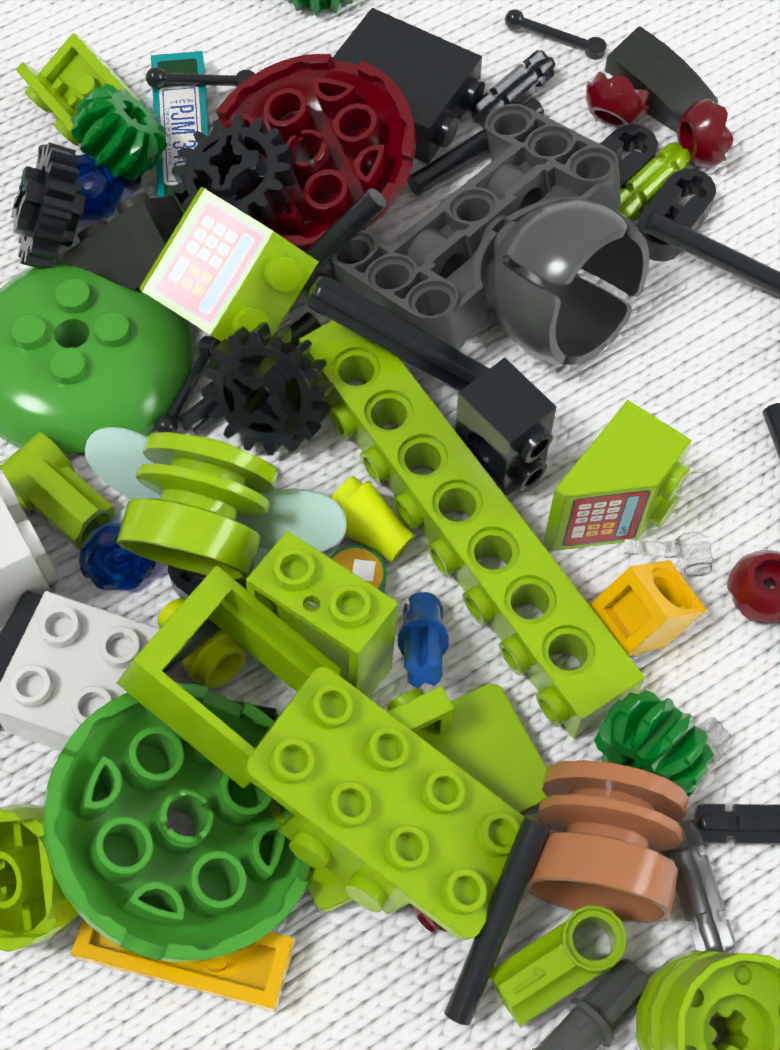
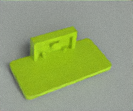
[244,667,524,941]
[268,683,548,912]

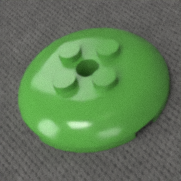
[0,258,194,454]
[43,683,311,962]

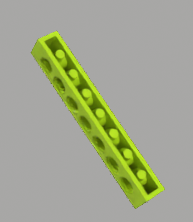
[299,321,645,739]

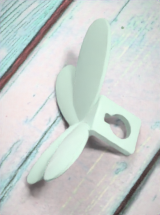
[85,427,346,573]

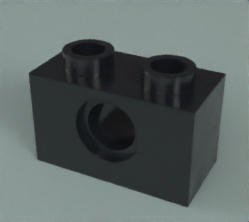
[455,357,557,497]

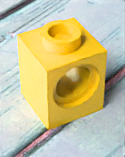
[589,560,707,656]

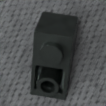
[62,192,184,290]

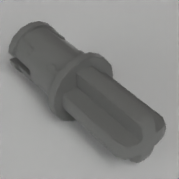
[532,959,649,1050]

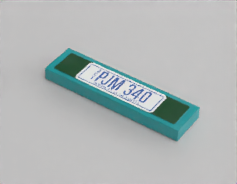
[151,51,210,214]

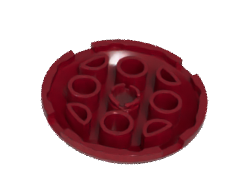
[210,54,416,252]

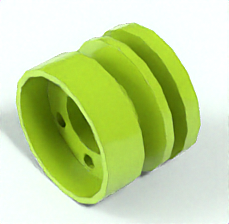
[116,432,278,580]
[636,950,780,1050]

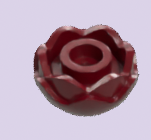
[586,72,650,127]
[677,99,733,168]
[727,550,780,624]

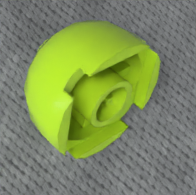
[0,804,78,952]

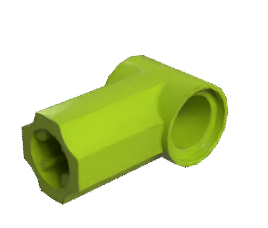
[0,432,116,550]
[489,905,627,1028]

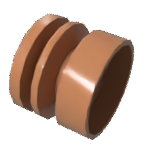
[526,760,688,923]

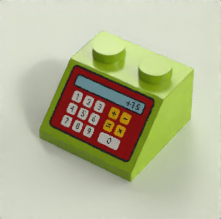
[139,187,319,342]
[543,399,692,551]

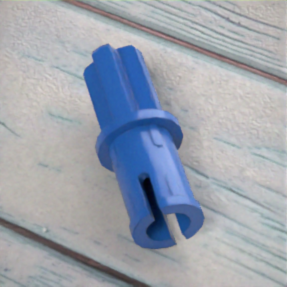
[398,592,449,689]

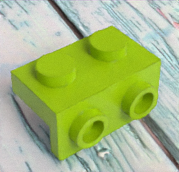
[15,32,144,146]

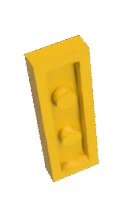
[71,918,295,1012]

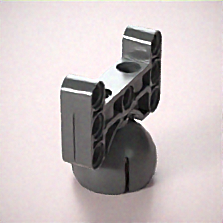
[329,104,649,365]

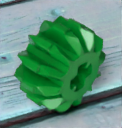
[70,83,167,181]
[594,689,714,796]

